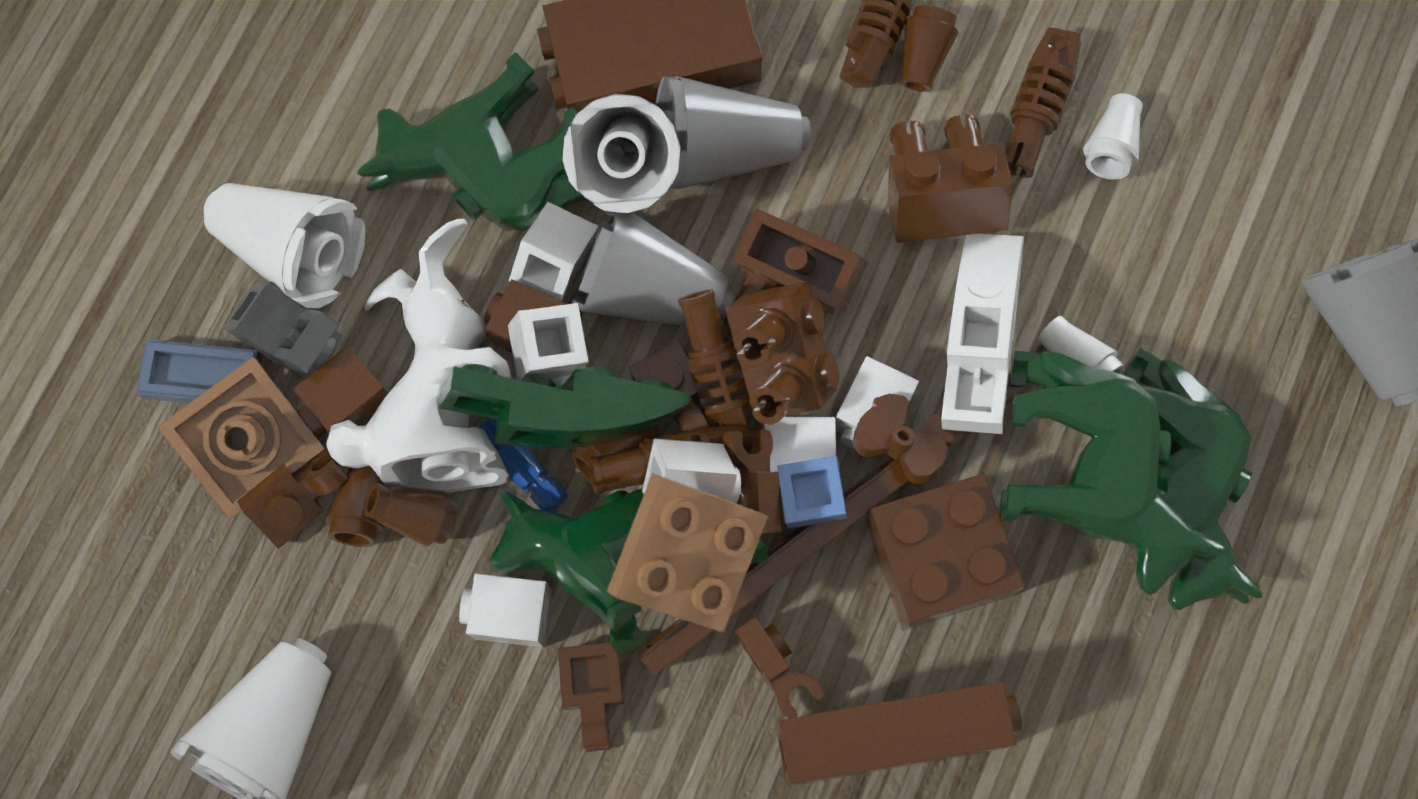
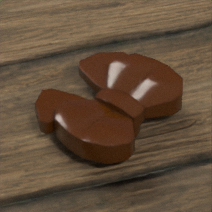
[853,394,955,484]

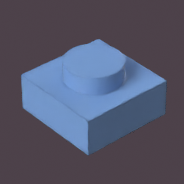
[777,455,848,529]

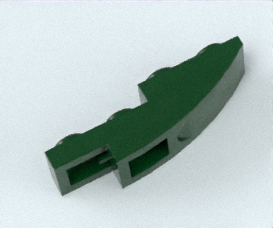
[438,364,690,449]

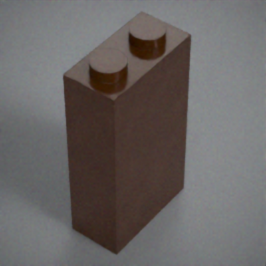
[537,0,762,113]
[776,682,1022,787]

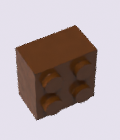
[866,473,1025,631]

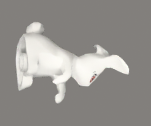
[326,219,517,493]

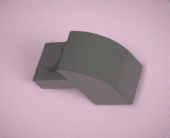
[222,282,342,379]

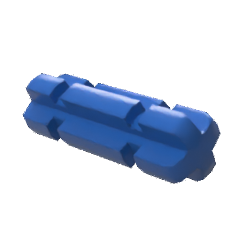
[478,419,568,512]

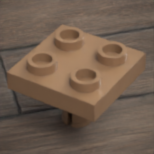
[157,356,326,519]
[607,473,768,633]

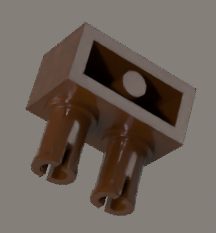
[887,114,1013,243]
[725,208,868,322]
[725,281,839,425]

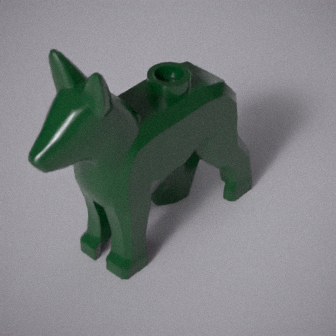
[357,52,588,231]
[1124,347,1262,610]
[1000,350,1228,595]
[490,488,767,655]

